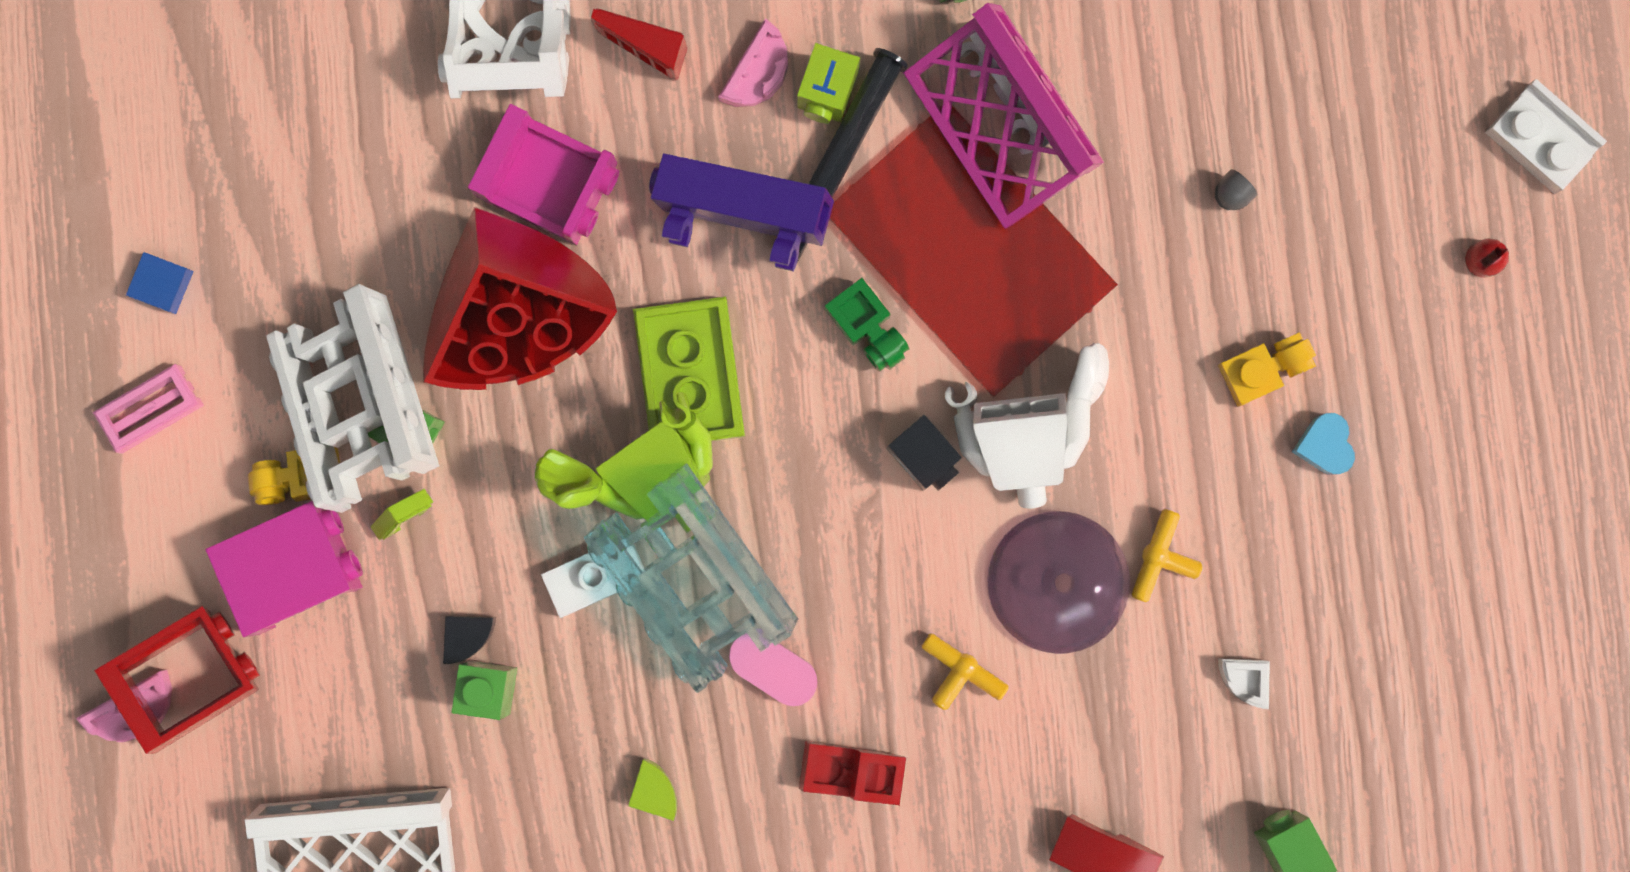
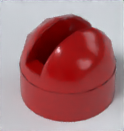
[1465,238,1509,278]

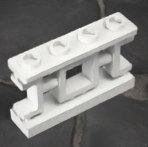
[266,284,439,513]

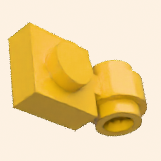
[1218,332,1317,407]
[248,447,340,505]

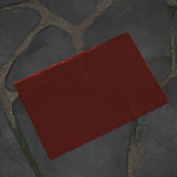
[830,105,1118,398]

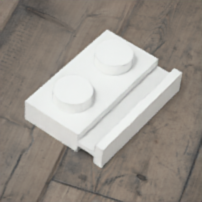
[1485,79,1607,194]

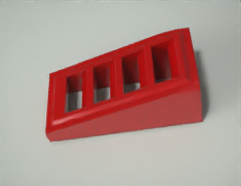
[591,8,688,80]

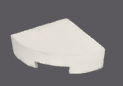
[1218,658,1270,709]

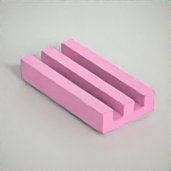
[93,364,204,454]

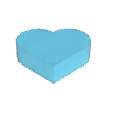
[1292,413,1355,475]

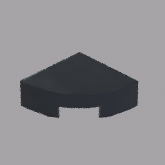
[443,616,496,664]

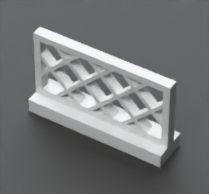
[245,788,455,872]

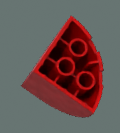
[423,207,617,390]

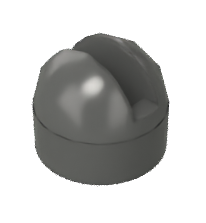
[1215,169,1258,210]

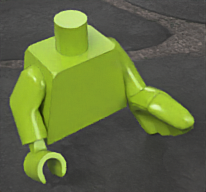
[535,392,713,533]

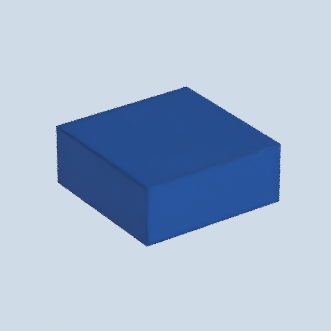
[126,252,194,314]

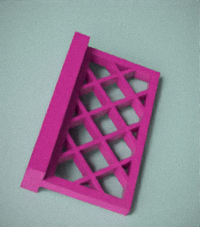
[903,3,1104,229]

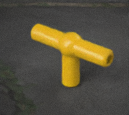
[1131,509,1202,602]
[921,633,1009,710]

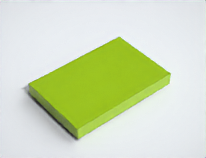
[633,297,745,442]

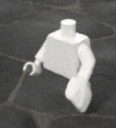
[945,343,1109,509]

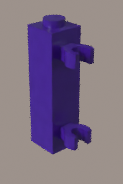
[649,153,834,272]

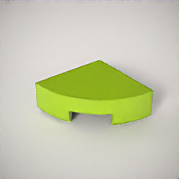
[370,488,433,540]
[628,758,677,821]

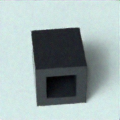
[886,414,962,491]

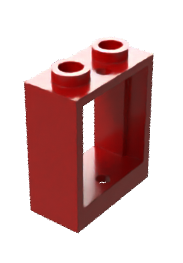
[94,606,260,754]

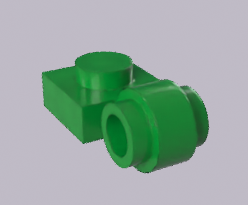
[824,278,910,372]

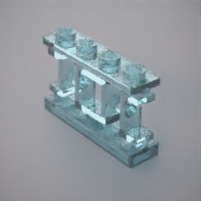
[584,463,798,693]

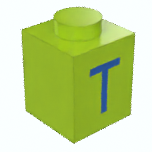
[797,43,860,124]

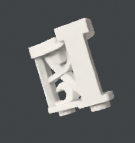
[438,0,571,99]

